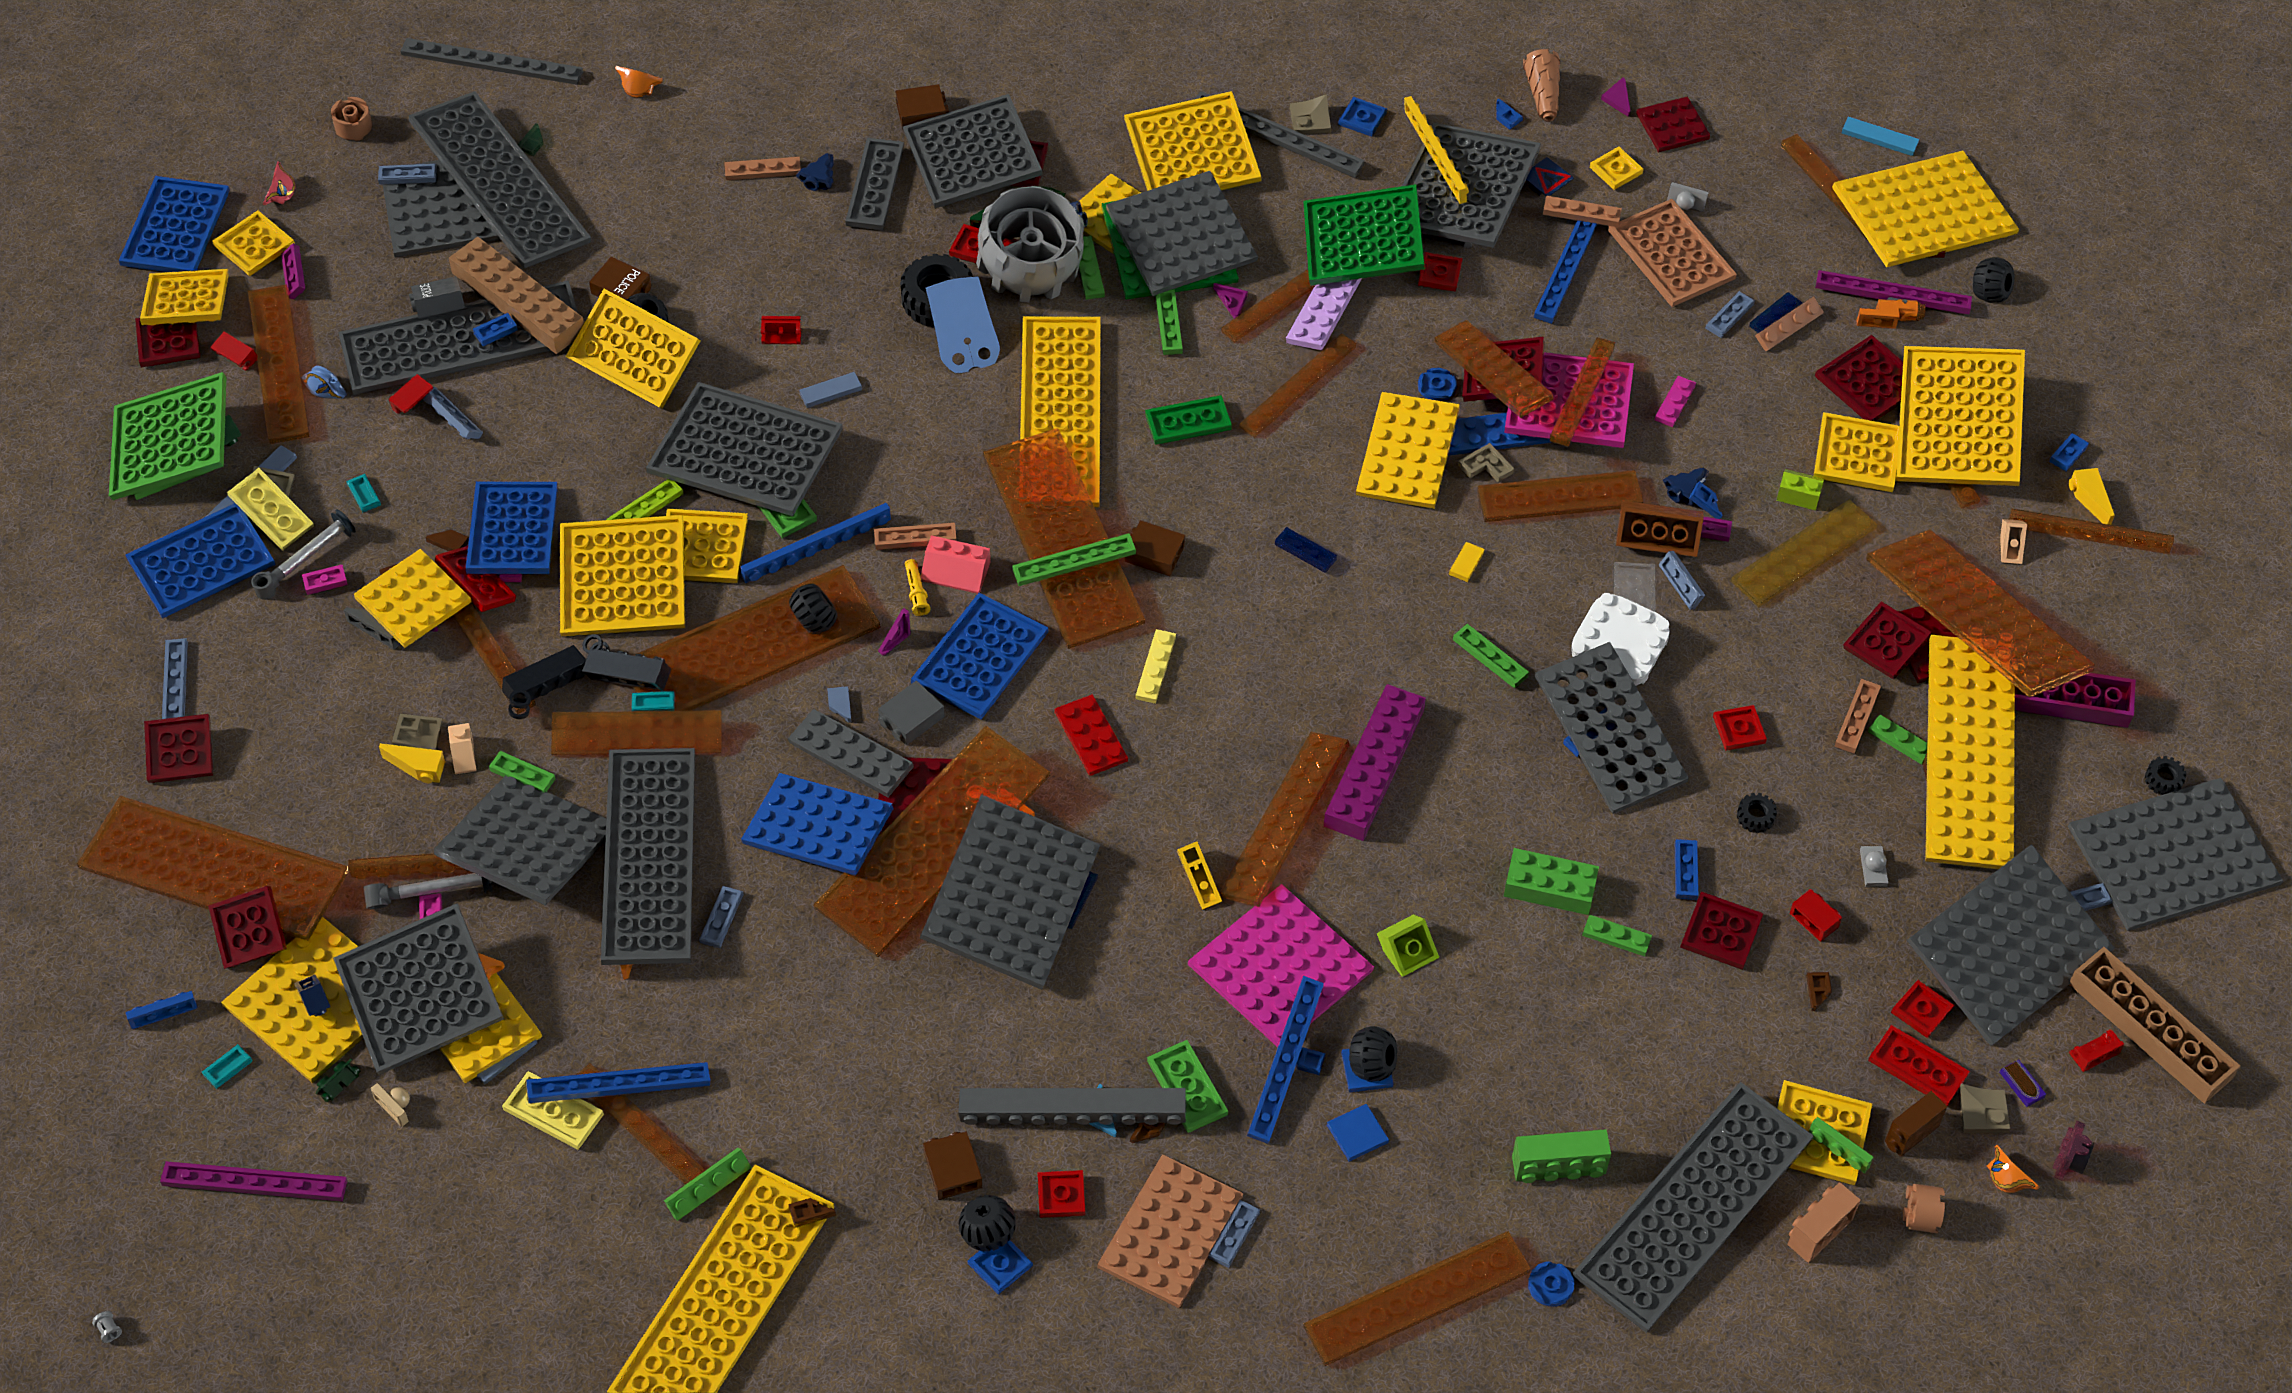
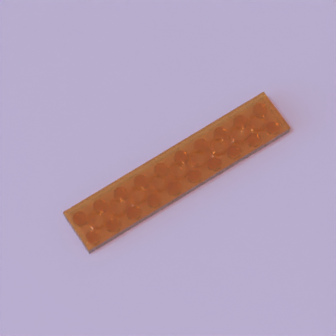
[248,284,310,444]
[1219,732,1350,907]
[1303,1231,1531,1366]

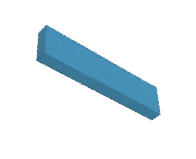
[1842,117,1919,156]

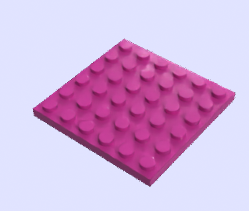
[1504,352,1634,448]
[1188,884,1374,1047]

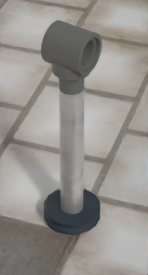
[251,509,356,600]
[363,873,492,909]

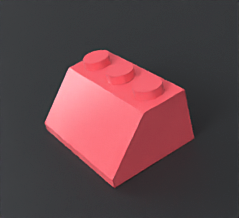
[921,535,991,594]

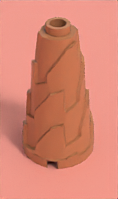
[1523,49,1560,122]

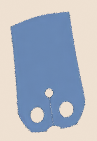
[926,277,1000,373]

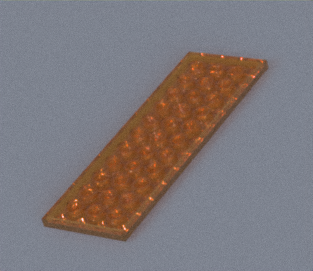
[983,428,1145,649]
[1866,529,2095,698]
[632,565,881,726]
[813,726,1050,957]
[77,796,349,941]

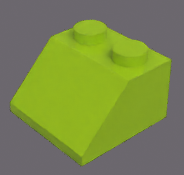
[1776,469,1824,511]
[1377,915,1439,977]

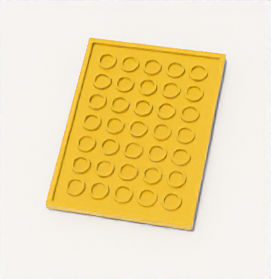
[1832,151,2019,267]
[1896,346,2025,486]

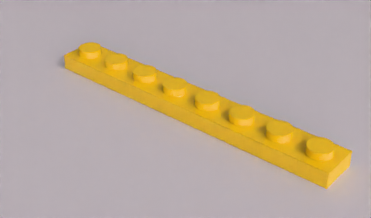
[1404,96,1469,204]

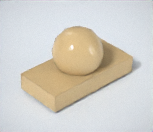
[371,1083,410,1127]

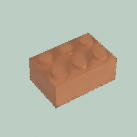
[1788,1182,1861,1263]

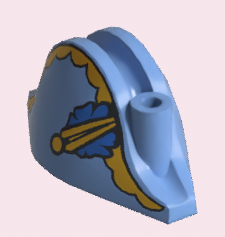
[301,366,347,399]

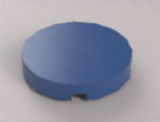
[1418,368,1457,401]
[1528,1261,1574,1307]

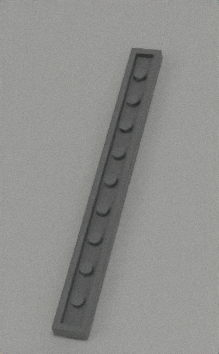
[401,38,583,85]
[1195,91,1364,178]

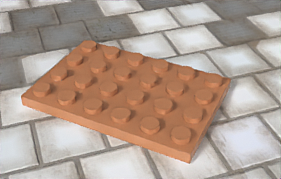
[1608,199,1737,307]
[1097,1154,1243,1308]

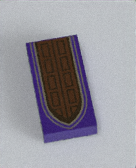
[1999,1060,2046,1107]

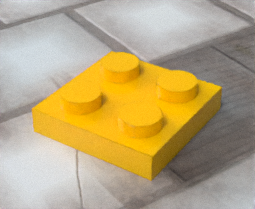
[1590,147,1643,190]

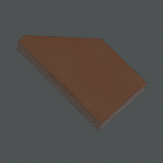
[426,530,469,551]
[1806,972,1832,1011]
[1130,1123,1167,1143]
[788,1198,836,1228]

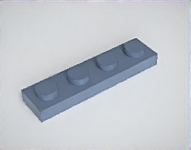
[424,387,483,439]

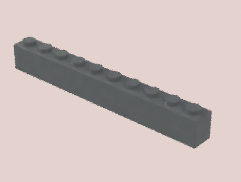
[958,1088,1186,1125]

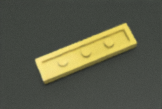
[1136,629,1176,704]

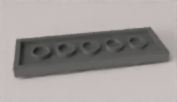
[845,138,904,230]
[788,709,914,798]

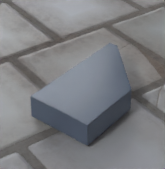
[827,686,852,723]

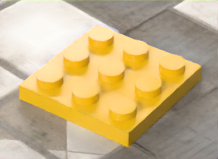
[212,210,295,276]

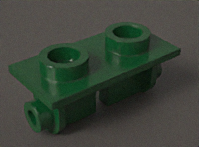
[315,1058,361,1102]

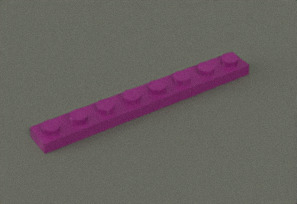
[1815,270,1972,314]
[160,1161,348,1202]

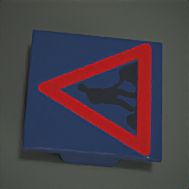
[1526,157,1574,196]

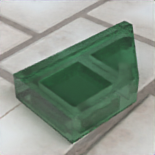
[518,123,544,157]

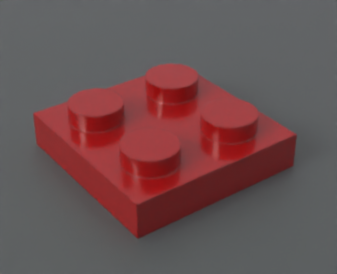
[1418,252,1463,292]
[1713,705,1767,751]
[1891,980,1954,1039]
[1037,1170,1085,1218]

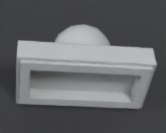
[1667,182,1708,211]
[1860,846,1888,887]

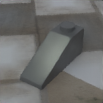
[344,607,400,650]

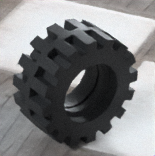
[2145,756,2186,795]
[1737,793,1777,833]

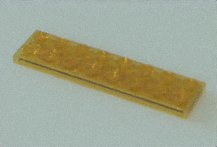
[1731,499,1877,608]

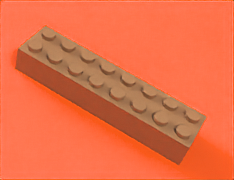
[449,237,584,354]
[2069,947,2240,1104]

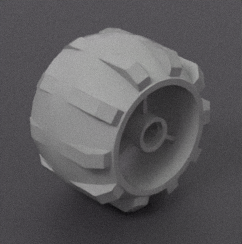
[976,186,1085,302]

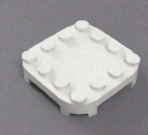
[1571,593,1670,686]

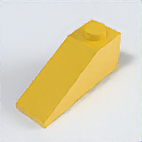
[2069,468,2115,527]
[379,743,445,784]
[1177,841,1222,910]

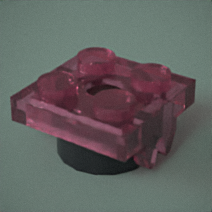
[2052,1121,2094,1181]

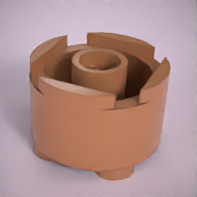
[331,97,372,141]
[1902,1184,1945,1233]

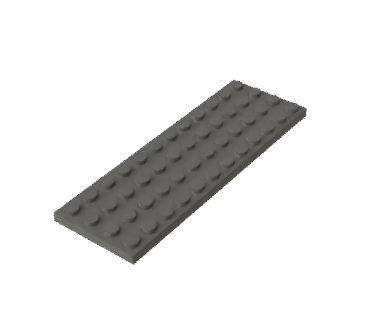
[409,91,591,269]
[338,280,578,395]
[601,748,695,965]
[1573,1082,1814,1333]

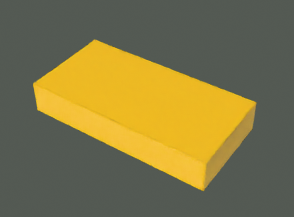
[1449,542,1485,582]

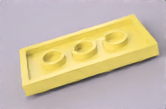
[227,468,314,551]
[502,1071,604,1150]

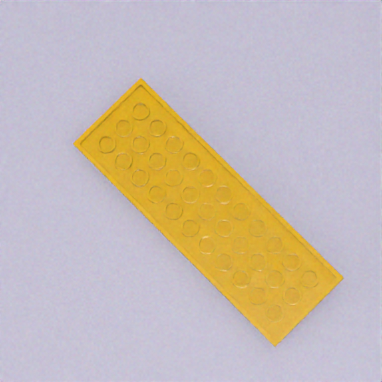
[1019,316,1101,507]
[1925,635,2015,869]
[607,1165,834,1393]

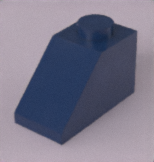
[294,975,330,1016]

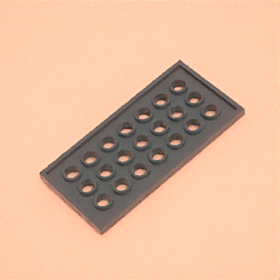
[1535,642,1689,814]

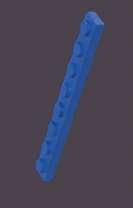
[1534,220,1598,324]
[740,503,891,583]
[1247,975,1324,1144]
[526,1062,710,1103]

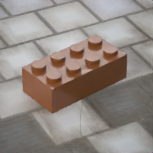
[1616,500,1704,557]

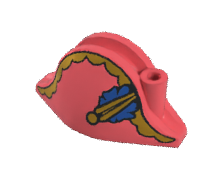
[263,161,296,205]

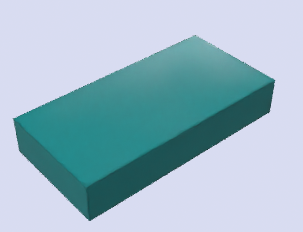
[346,474,381,513]
[632,691,675,714]
[202,1044,253,1089]

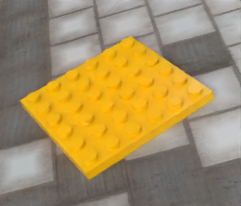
[1124,91,1261,191]
[560,515,685,637]
[221,916,363,1083]

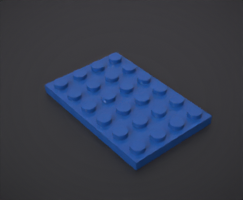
[119,176,230,272]
[466,481,558,574]
[125,503,275,619]
[911,593,1048,720]
[741,773,893,875]

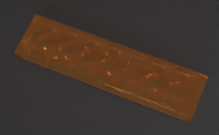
[1434,320,1554,418]
[1477,470,1643,522]
[551,710,722,755]

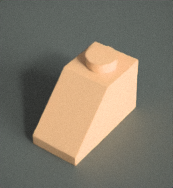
[2000,519,2027,564]
[448,723,477,774]

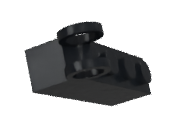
[582,634,671,692]
[502,645,586,719]

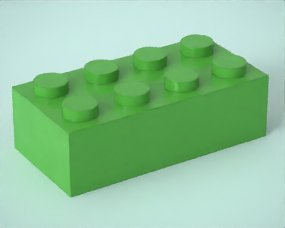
[1503,848,1599,915]
[1512,1129,1611,1183]

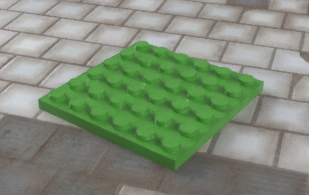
[109,372,227,500]

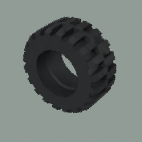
[900,254,973,327]

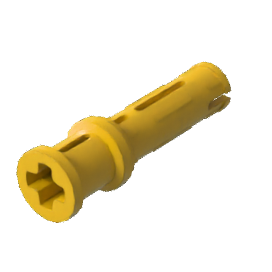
[905,559,931,616]

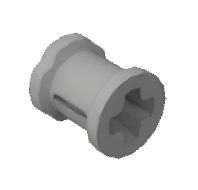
[92,1311,122,1343]

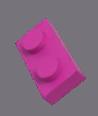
[302,565,348,595]

